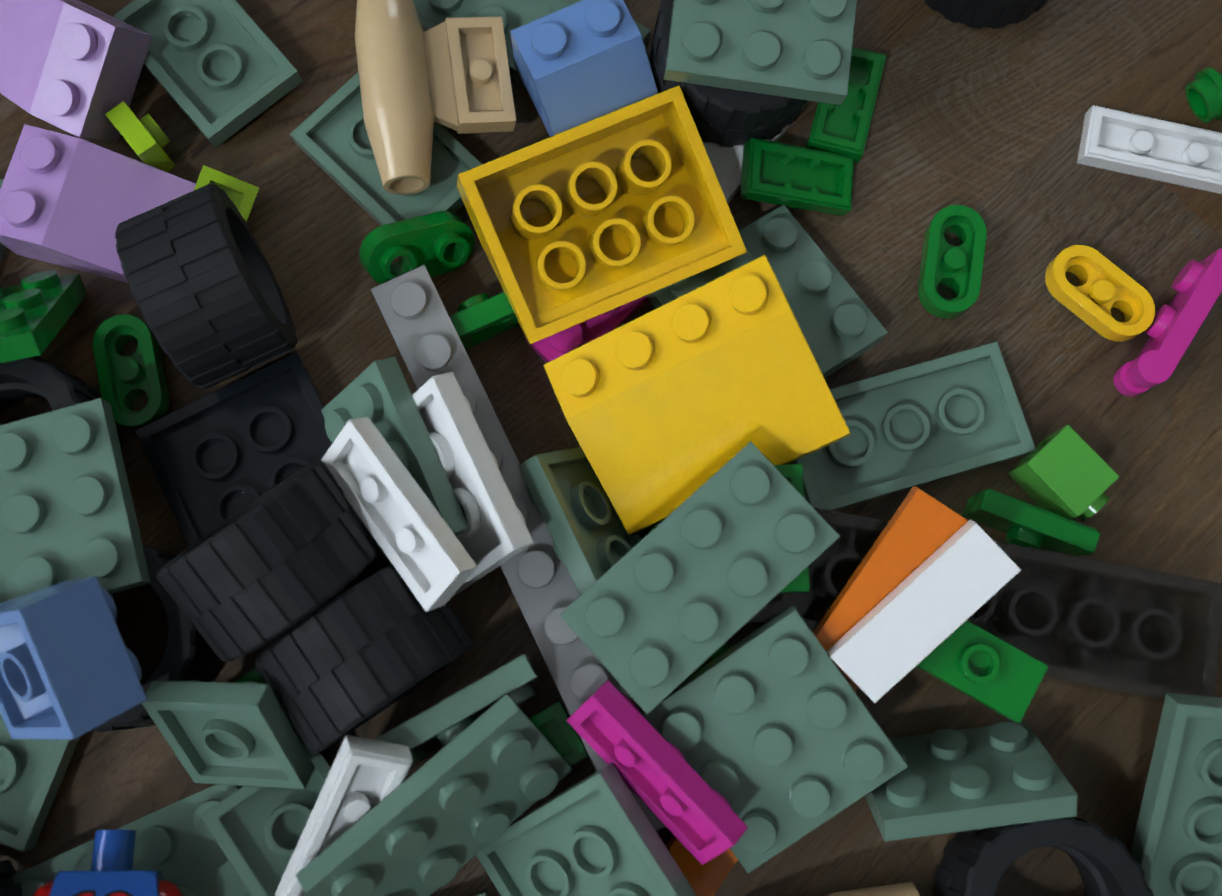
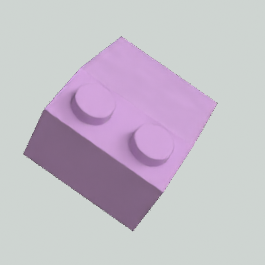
[0,0,153,141]
[0,124,196,283]

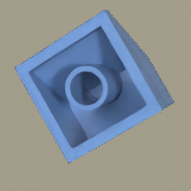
[510,0,658,137]
[0,576,147,740]

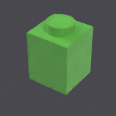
[1007,425,1120,521]

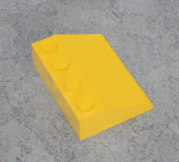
[457,85,747,344]
[543,255,851,535]

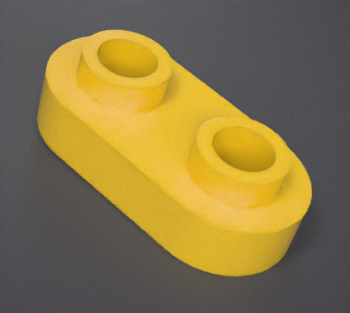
[1045,245,1155,342]

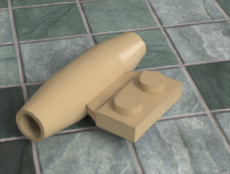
[354,0,516,195]

